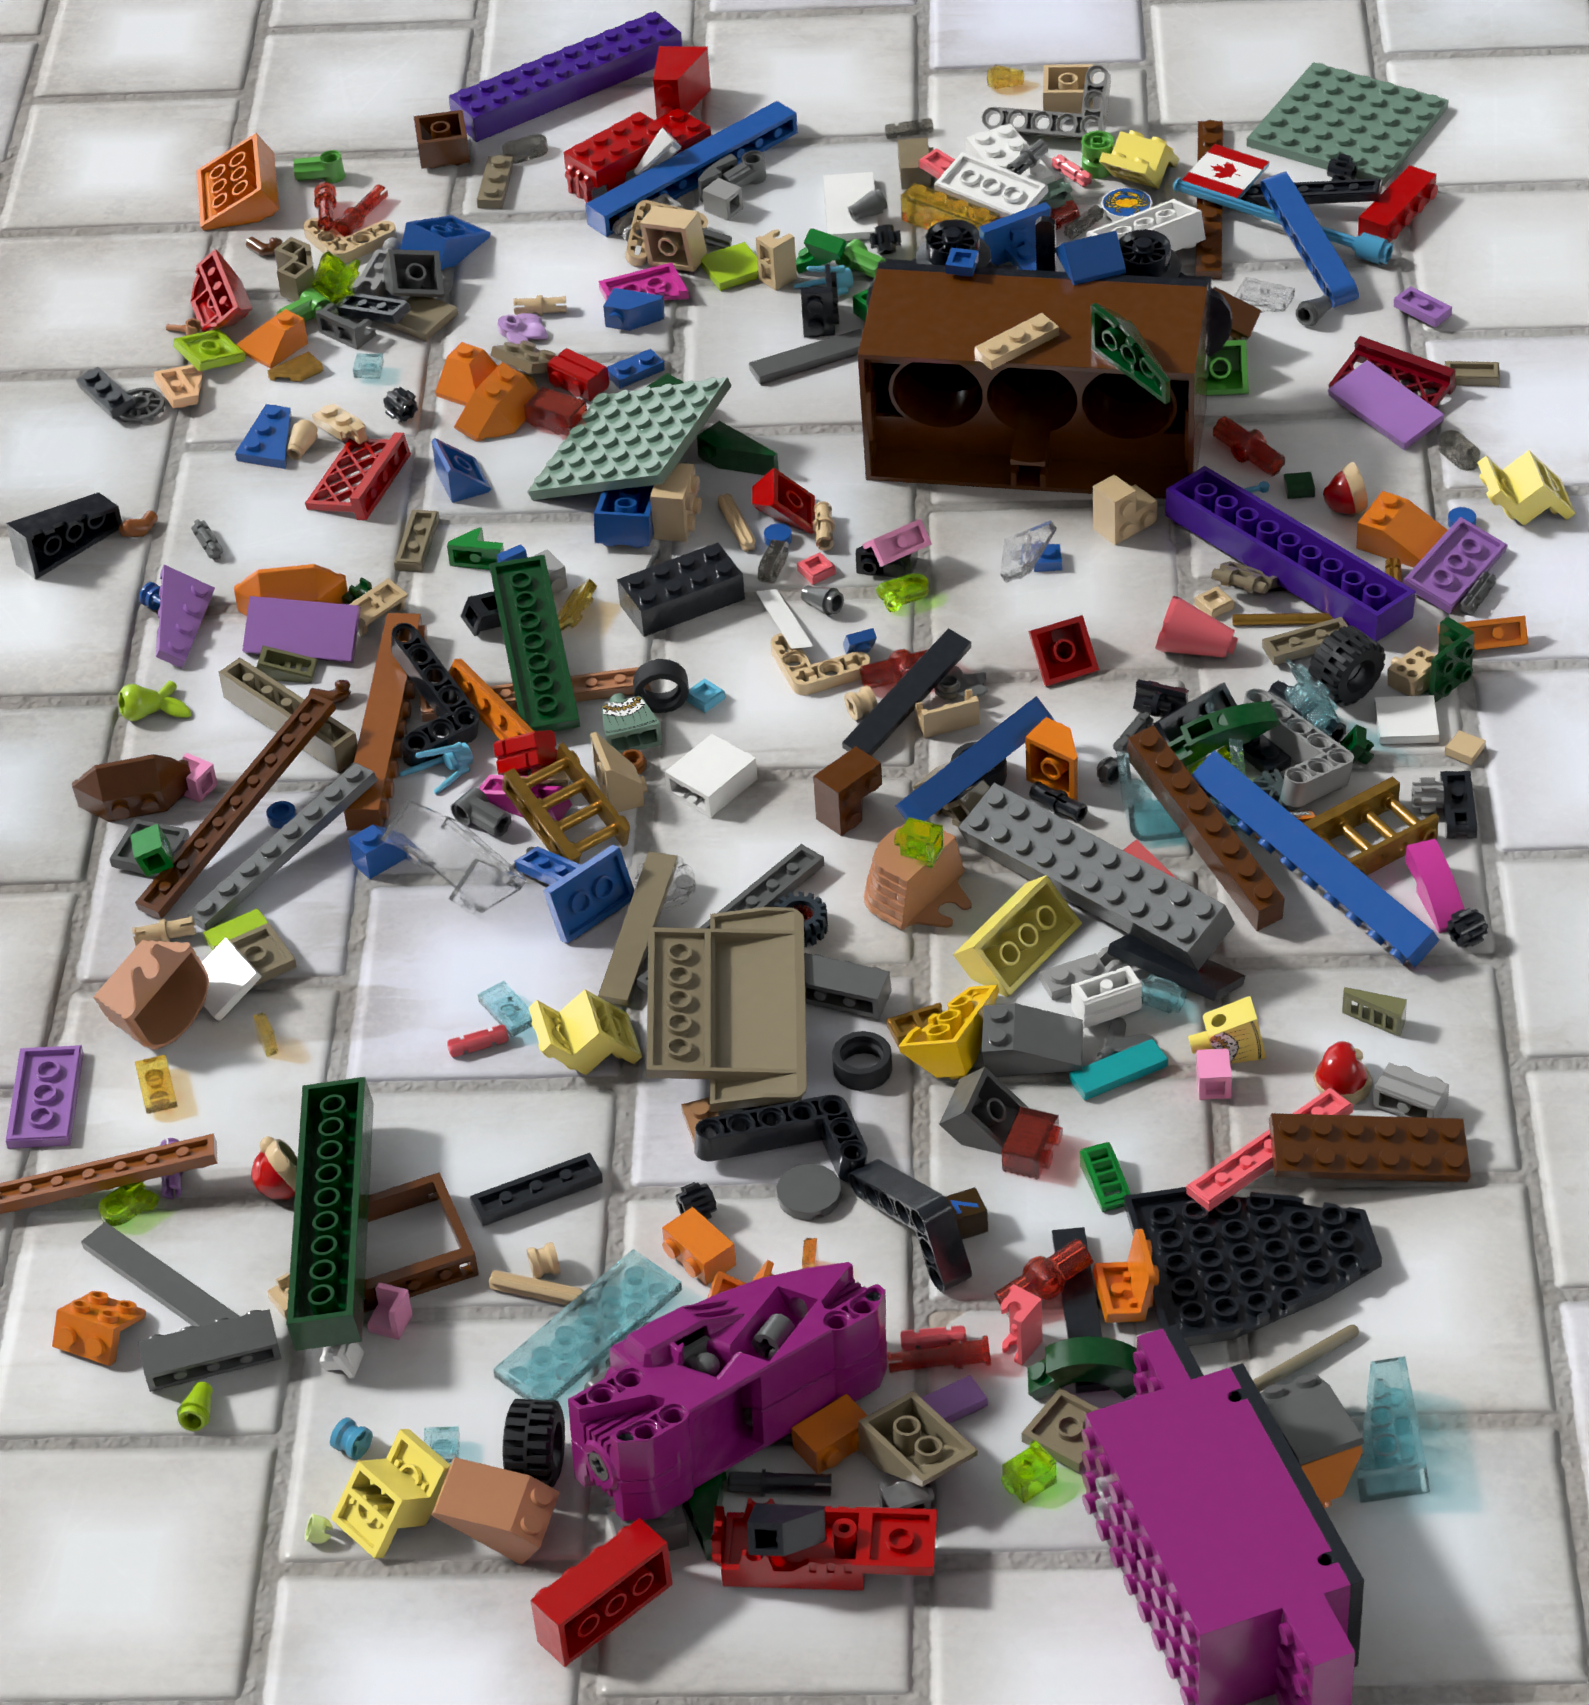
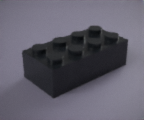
[617,543,745,637]

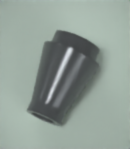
[848,190,888,221]
[1296,295,1332,326]
[801,585,844,615]

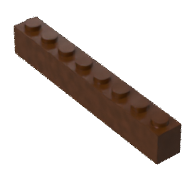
[1127,725,1285,931]

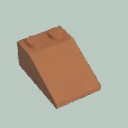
[431,1457,560,1565]

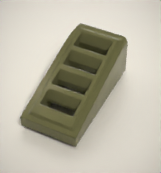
[256,645,318,683]
[1342,987,1407,1036]

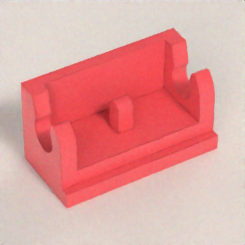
[1001,1284,1043,1366]

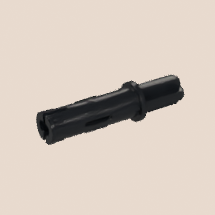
[728,1469,832,1497]

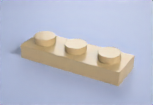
[974,313,1059,370]

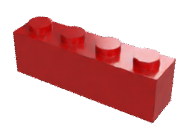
[1358,165,1438,243]

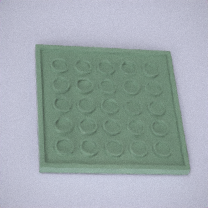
[1246,62,1448,186]
[527,377,732,500]

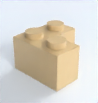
[1093,475,1157,545]

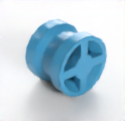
[330,1417,373,1460]

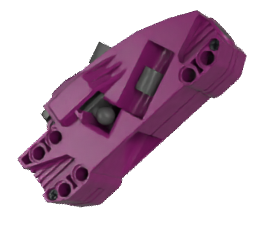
[568,1262,888,1521]

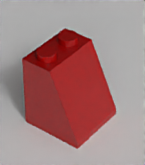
[653,46,711,119]

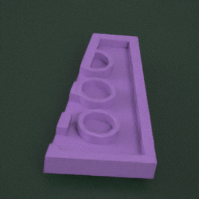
[156,564,215,669]

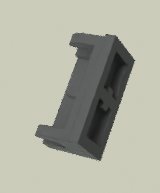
[315,303,376,350]

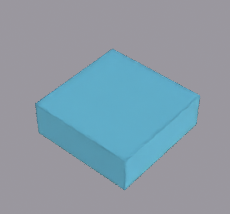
[686,678,725,713]

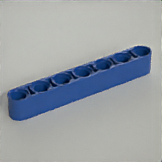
[1260,171,1359,308]
[895,696,1054,822]

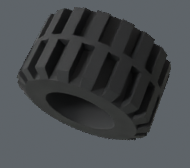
[1308,625,1386,706]
[503,1399,565,1487]

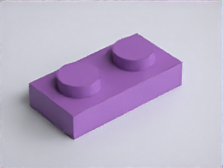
[1394,286,1452,327]

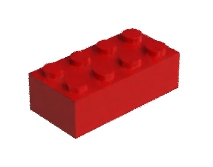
[530,1518,673,1667]

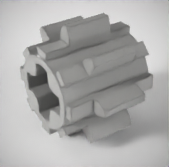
[1411,777,1444,813]

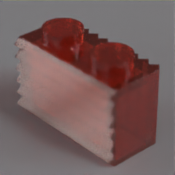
[524,386,587,436]
[1002,1106,1063,1180]

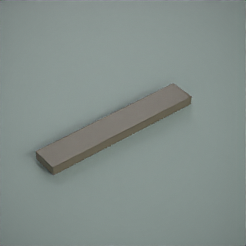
[598,851,678,1007]

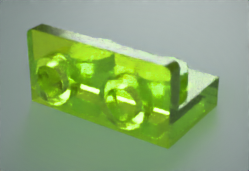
[312,251,361,304]

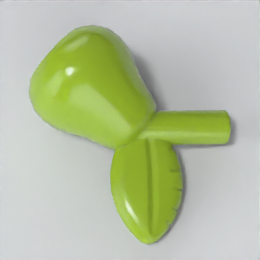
[118,681,191,721]

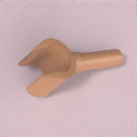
[166,318,201,336]

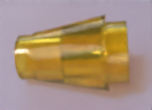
[987,65,1024,89]

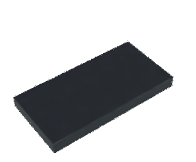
[1107,934,1246,1001]

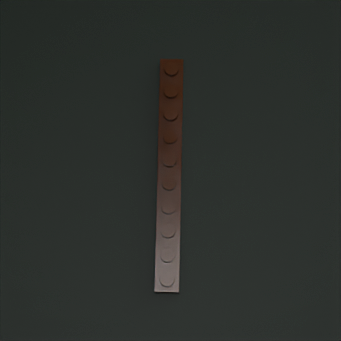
[1196,120,1223,279]
[135,692,336,920]

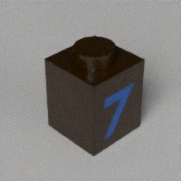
[945,1187,988,1240]

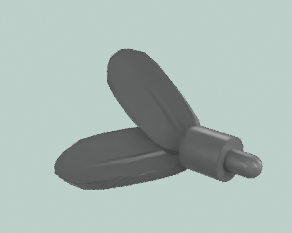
[1095,1018,1154,1062]

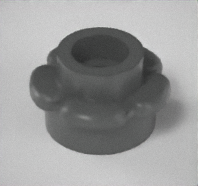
[1097,756,1124,785]

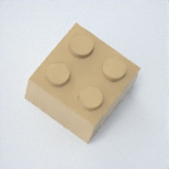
[1043,64,1093,114]
[640,206,708,272]
[650,463,702,542]

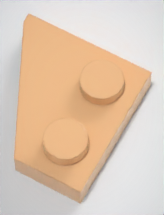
[154,365,203,408]

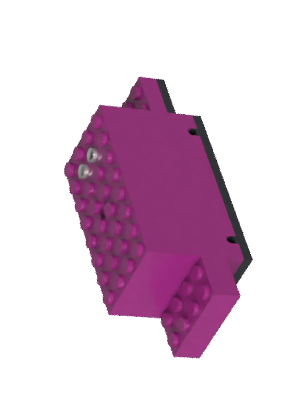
[1082,1324,1364,1705]

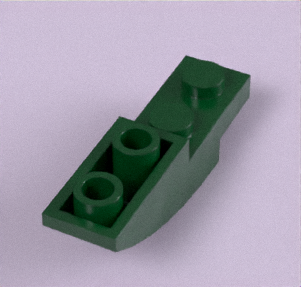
[1167,701,1281,767]

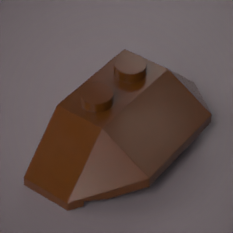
[72,754,191,822]

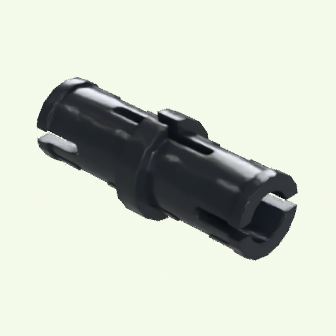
[1029,781,1088,822]

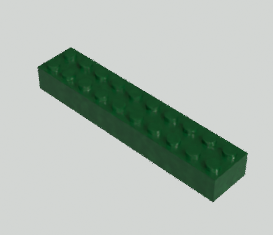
[286,1077,374,1351]

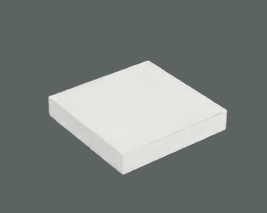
[1374,695,1439,744]
[202,938,262,1021]

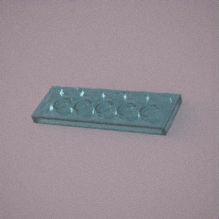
[493,1249,682,1400]

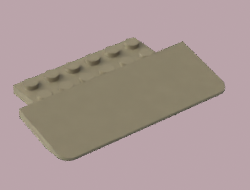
[646,907,807,1112]

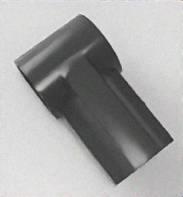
[722,150,767,188]
[451,787,512,837]

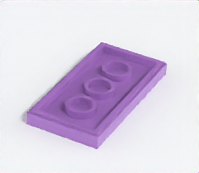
[1328,360,1444,450]
[1403,517,1508,614]
[242,596,361,663]
[5,1045,84,1149]

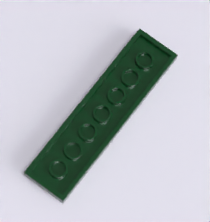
[489,555,580,732]

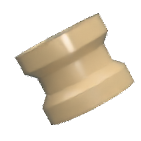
[844,685,878,720]
[527,1242,561,1279]

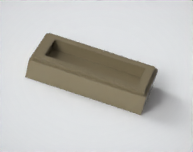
[1445,361,1500,386]

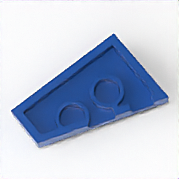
[235,404,292,469]

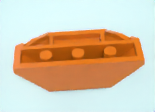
[454,362,543,442]
[234,564,348,616]

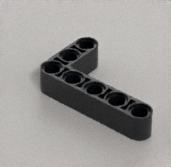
[391,623,479,767]
[694,1095,868,1183]
[848,1159,972,1292]

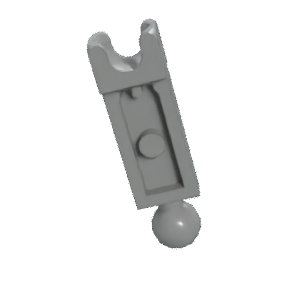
[352,237,401,297]

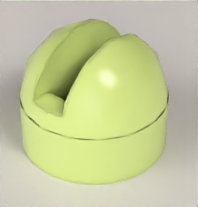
[305,1514,333,1544]

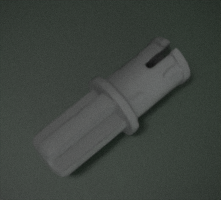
[1007,139,1049,175]

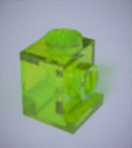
[894,817,944,868]
[1001,1440,1057,1503]

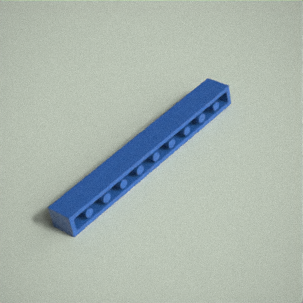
[585,101,798,237]
[1192,750,1440,968]

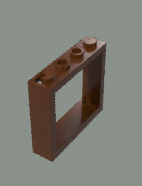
[363,1172,479,1313]

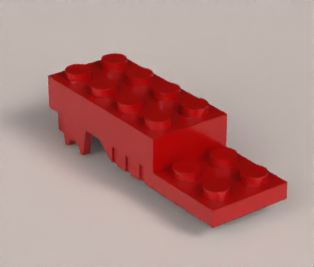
[563,108,711,203]
[711,1498,937,1591]

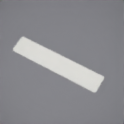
[756,589,813,649]

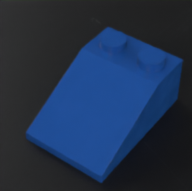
[400,215,491,271]
[594,485,654,548]

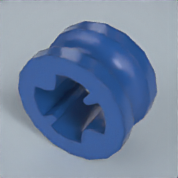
[139,582,161,610]

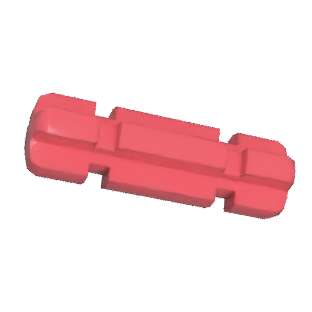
[1052,154,1092,187]
[447,1024,509,1057]
[900,1325,967,1350]

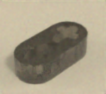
[502,134,548,164]
[1438,430,1480,471]
[757,539,789,584]

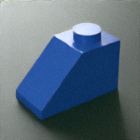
[603,288,665,331]
[348,825,419,879]

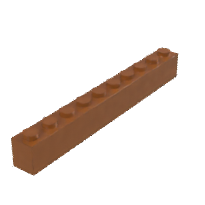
[344,613,427,831]

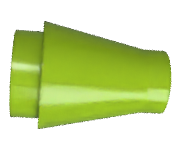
[177,1382,213,1431]

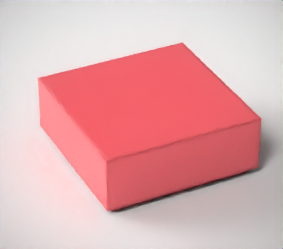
[797,552,836,585]

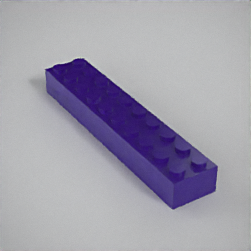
[449,11,682,142]
[1165,466,1416,642]

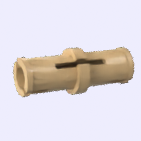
[513,295,567,316]
[813,501,835,551]
[132,916,196,946]

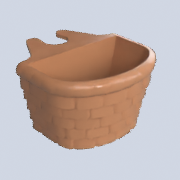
[864,821,972,930]
[93,940,209,1050]

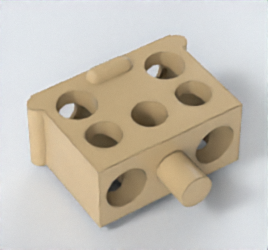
[1387,646,1436,696]

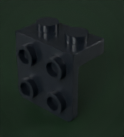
[800,264,840,337]

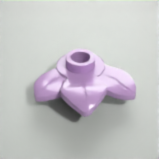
[497,313,548,344]

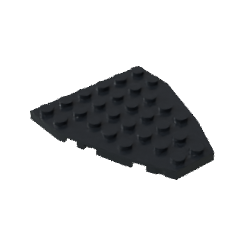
[1124,1187,1382,1346]

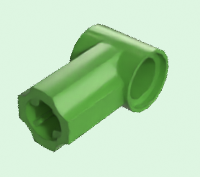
[293,150,346,183]
[835,239,886,278]
[277,288,331,322]

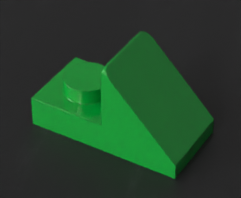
[796,228,847,274]
[447,527,504,570]

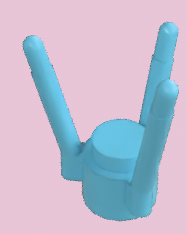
[794,265,853,296]
[399,742,473,794]

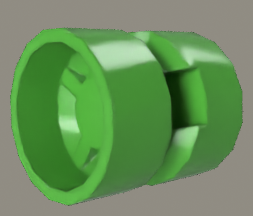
[1081,131,1114,179]

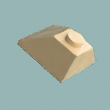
[590,732,648,812]

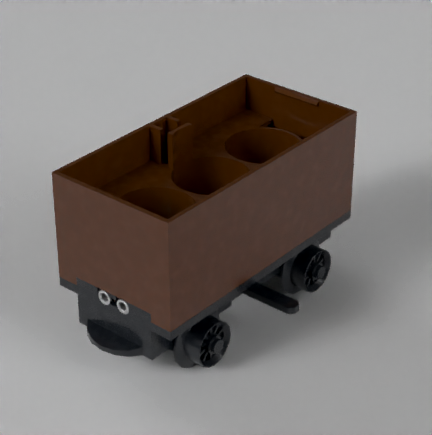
[858,216,1233,499]

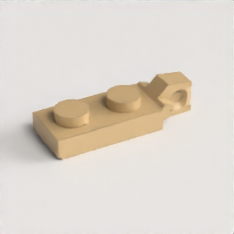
[312,403,368,444]

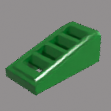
[1080,1142,1131,1212]

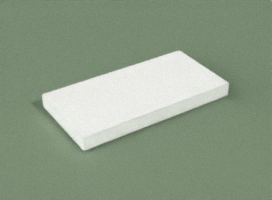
[934,152,1048,218]
[823,172,878,241]

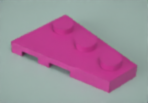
[599,262,689,301]

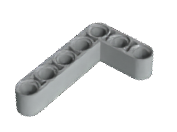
[982,65,1111,140]
[1243,688,1354,807]

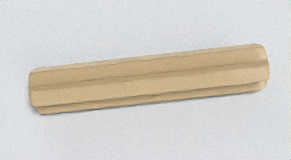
[718,493,756,552]
[489,1270,584,1308]

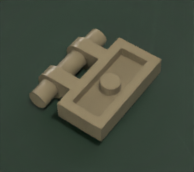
[1211,561,1280,594]

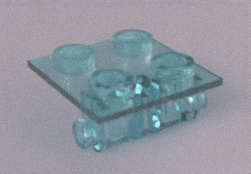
[1284,658,1340,729]

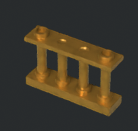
[502,742,630,864]
[1303,776,1439,876]

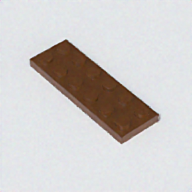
[1269,1113,1471,1182]

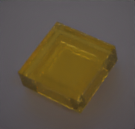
[253,1012,278,1057]

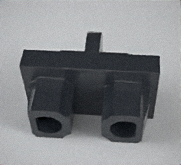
[1133,679,1189,717]

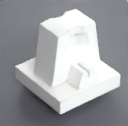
[319,1343,364,1378]

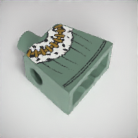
[602,693,662,754]

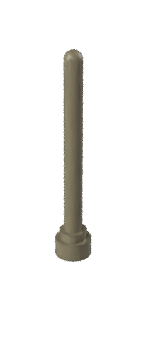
[1253,1324,1359,1392]

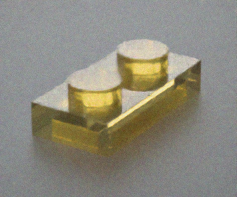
[557,579,597,631]
[135,1055,178,1114]

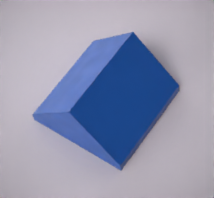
[1056,231,1126,285]
[432,438,492,503]

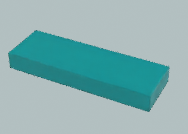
[1069,1039,1168,1101]

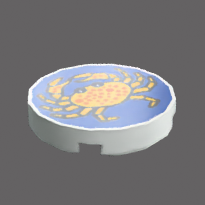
[1101,187,1152,222]

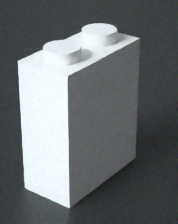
[665,734,758,818]

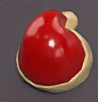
[1323,462,1368,514]
[1313,1041,1373,1105]
[251,1136,298,1199]

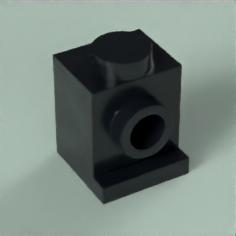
[461,591,501,636]

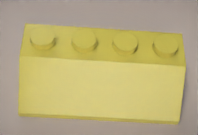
[953,875,1082,997]

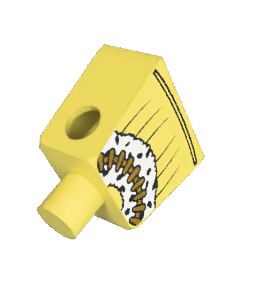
[1188,996,1266,1064]

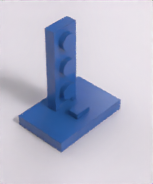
[979,202,1051,270]
[514,845,635,944]

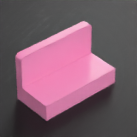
[862,519,932,567]

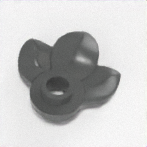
[934,666,988,700]

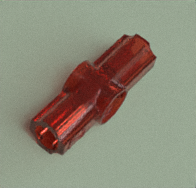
[1213,416,1285,476]
[859,649,927,689]
[994,1239,1094,1317]

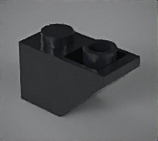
[855,546,918,579]
[747,1503,827,1556]

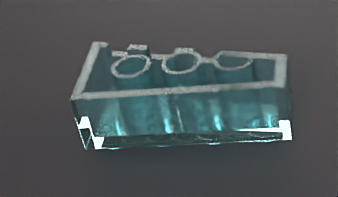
[1357,1356,1430,1503]

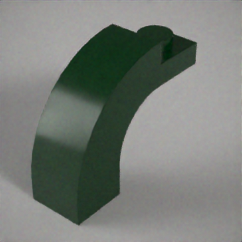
[1027,1336,1137,1401]

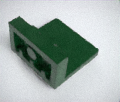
[1429,617,1475,703]

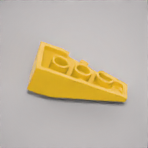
[898,984,999,1079]

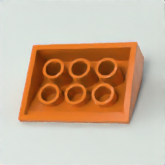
[197,133,279,231]

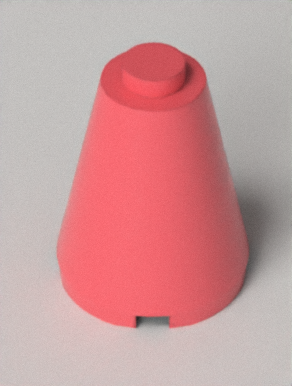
[1155,596,1238,658]

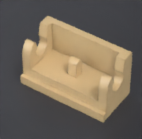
[756,229,797,291]
[349,578,408,636]
[915,689,980,738]

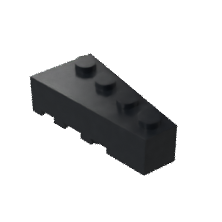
[6,492,122,580]

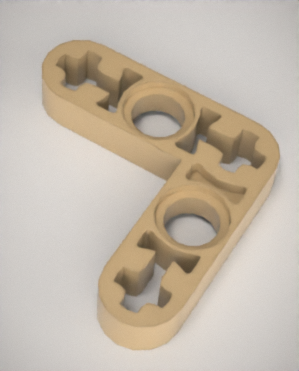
[625,200,708,266]
[303,218,397,264]
[771,633,871,696]

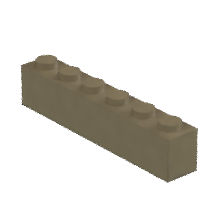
[218,658,358,773]

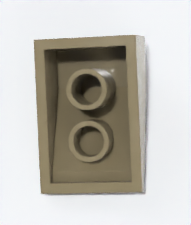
[858,1391,978,1487]

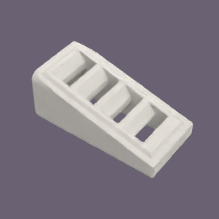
[634,128,681,176]

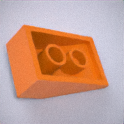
[1356,491,1448,568]

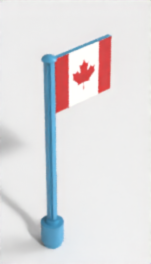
[1173,144,1393,265]

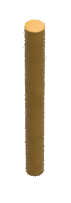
[1232,613,1334,626]

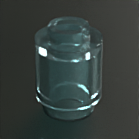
[1141,974,1187,1014]

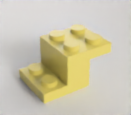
[1099,130,1179,189]
[1477,450,1576,526]
[529,989,642,1075]
[331,1429,450,1559]

